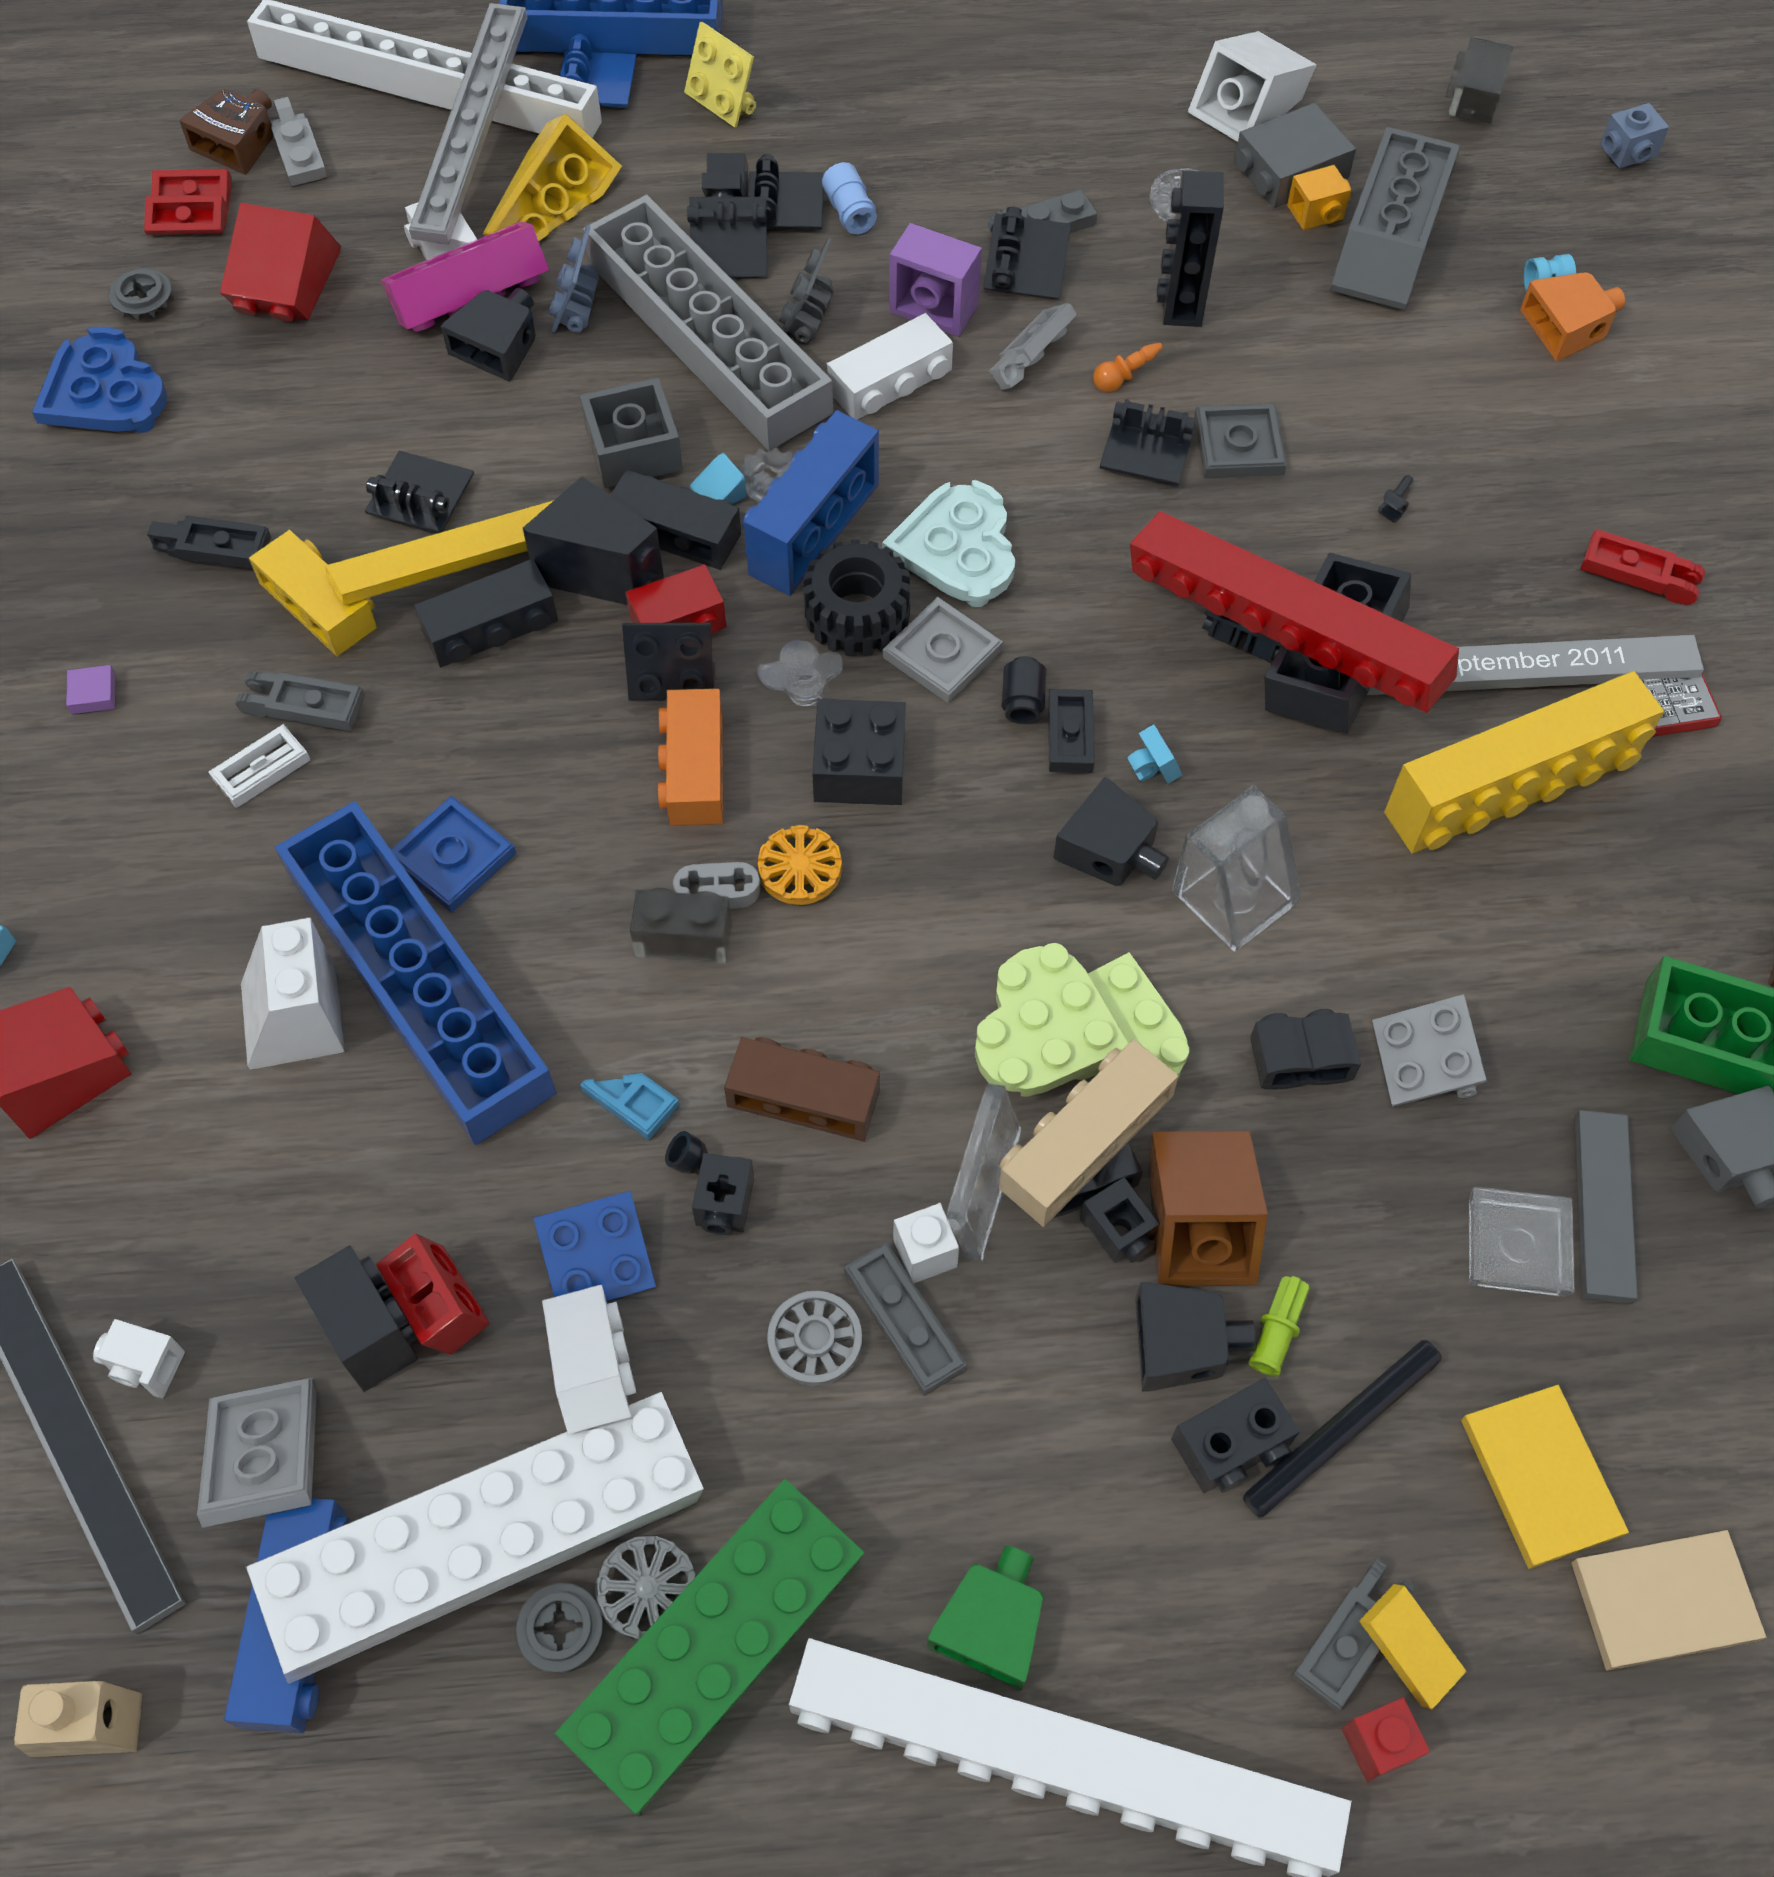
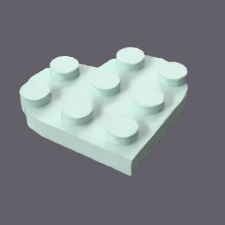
[882,480,1015,607]

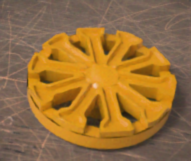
[757,825,842,905]

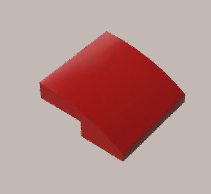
[144,169,232,235]

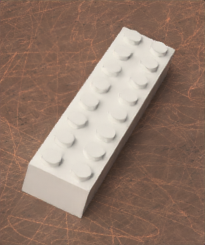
[246,1392,704,1684]

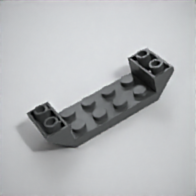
[1330,126,1460,310]

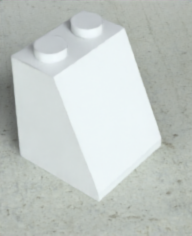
[1188,31,1317,142]
[241,918,345,1070]

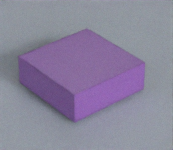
[66,665,116,714]

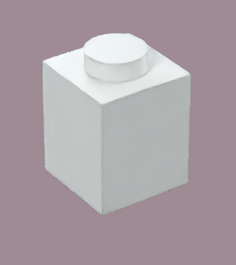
[893,1203,959,1283]

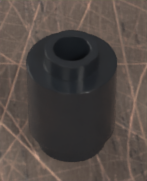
[1001,656,1047,724]

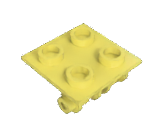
[684,22,756,127]

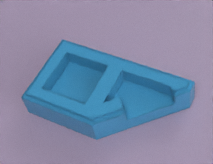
[580,1073,680,1141]

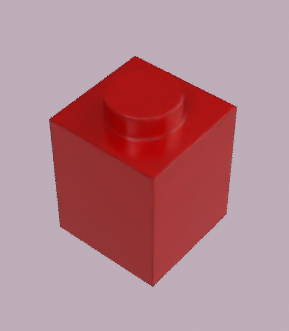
[1341,1697,1430,1782]

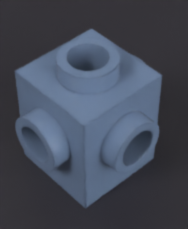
[1600,103,1669,168]

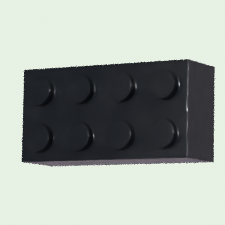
[1264,553,1411,734]

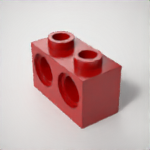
[376,1233,490,1355]

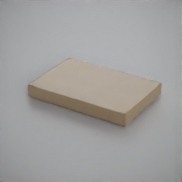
[1571,1530,1767,1671]

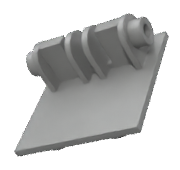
[1372,994,1487,1107]

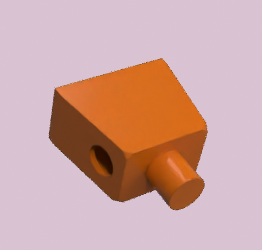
[1520,272,1625,361]

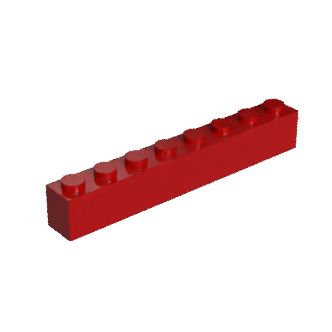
[1130,511,1459,713]

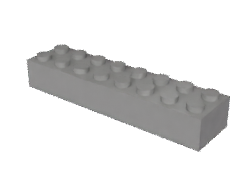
[583,194,833,451]

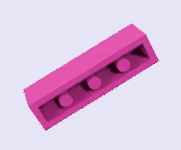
[380,221,549,332]

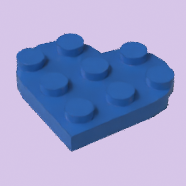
[32,327,167,433]

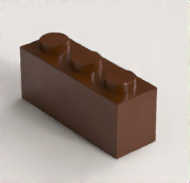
[724,1037,880,1142]

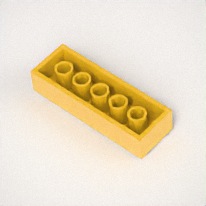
[1384,671,1664,854]

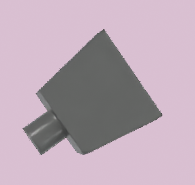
[1670,1085,1774,1209]

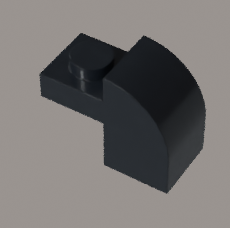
[702,153,749,197]

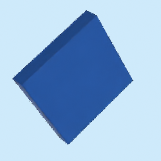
[391,796,517,913]

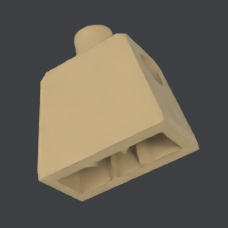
[14,1681,143,1757]

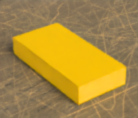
[1359,1584,1467,1709]

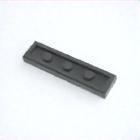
[1575,1110,1637,1304]

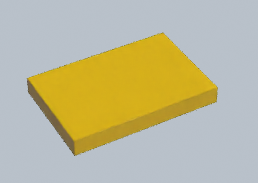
[1461,1385,1629,1569]

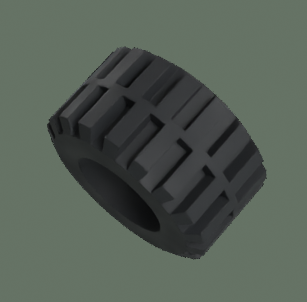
[803,540,910,656]

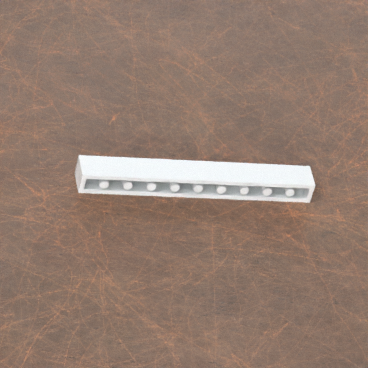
[247,0,602,138]
[789,1638,1351,1877]

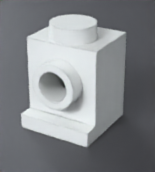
[93,1319,185,1399]

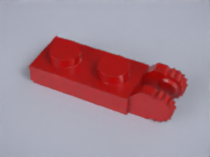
[1580,529,1706,605]

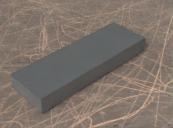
[844,1242,967,1396]

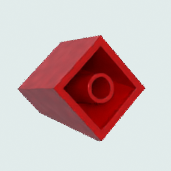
[220,203,341,322]
[0,987,132,1139]

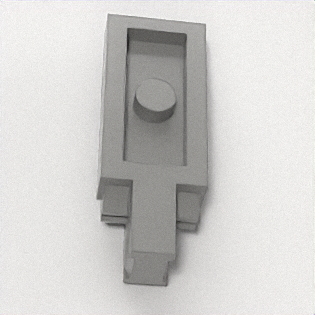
[271,97,328,187]
[989,303,1077,390]

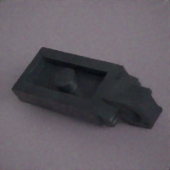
[147,516,271,569]

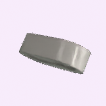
[673,862,761,911]

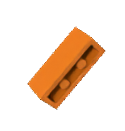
[658,689,723,826]

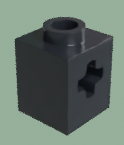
[692,1153,754,1235]

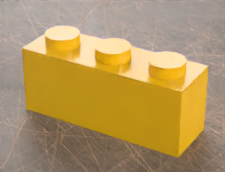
[249,529,377,657]

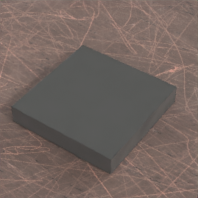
[1194,403,1287,478]

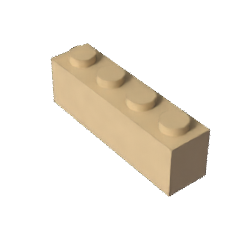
[999,1039,1179,1227]

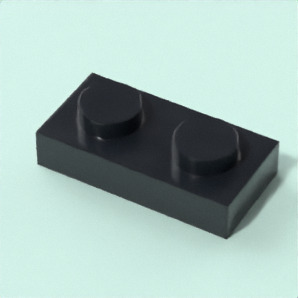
[1048,689,1094,773]

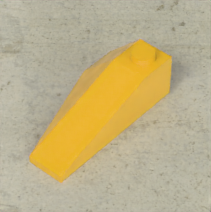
[483,113,622,241]

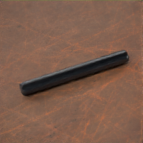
[1243,1340,1442,1518]

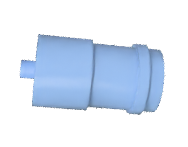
[822,162,877,235]

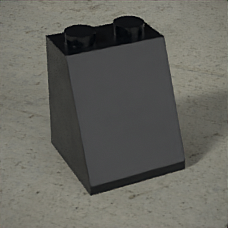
[522,477,664,605]

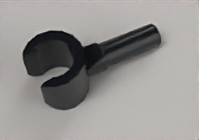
[1378,475,1413,522]

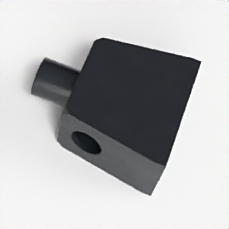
[441,288,536,382]
[1053,777,1169,886]
[1135,1282,1256,1392]

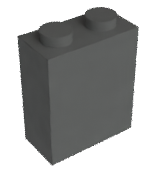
[1234,103,1356,208]

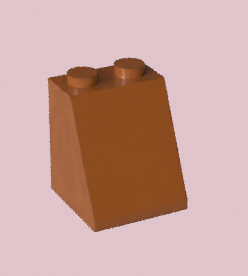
[1149,1131,1268,1286]

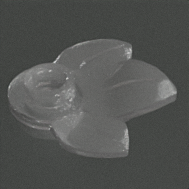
[757,640,843,706]

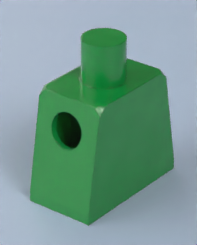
[927,1546,1044,1691]

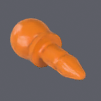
[1093,343,1163,393]

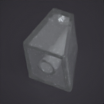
[1172,784,1301,952]

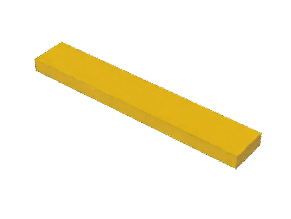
[325,500,554,605]

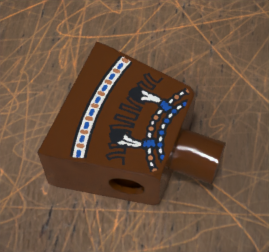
[179,89,273,175]

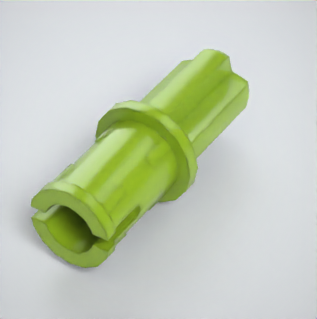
[1249,1276,1310,1377]

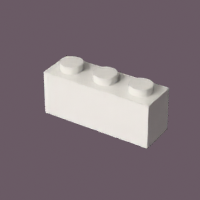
[827,313,953,420]
[542,1285,636,1434]

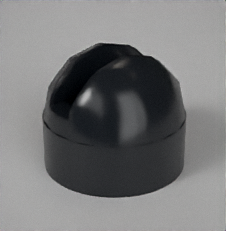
[665,1131,708,1174]

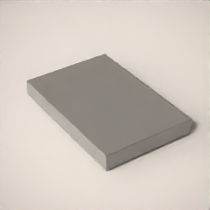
[197,1377,317,1528]

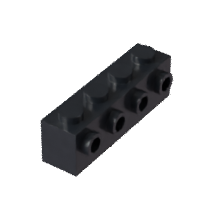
[1156,170,1224,327]

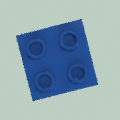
[560,33,636,107]
[533,1190,656,1301]

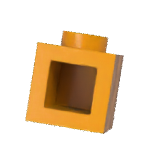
[1287,165,1351,231]

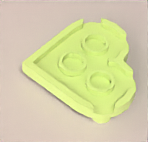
[975,943,1129,1097]
[1076,952,1189,1080]

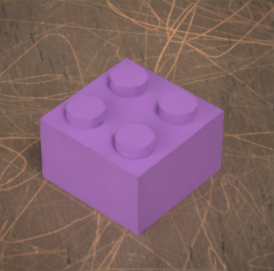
[889,223,982,337]

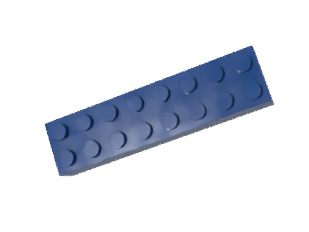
[275,801,557,1145]

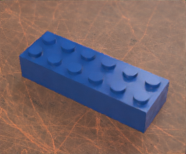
[499,0,723,55]

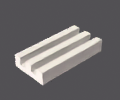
[209,724,311,808]

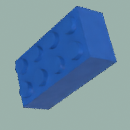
[743,410,879,596]

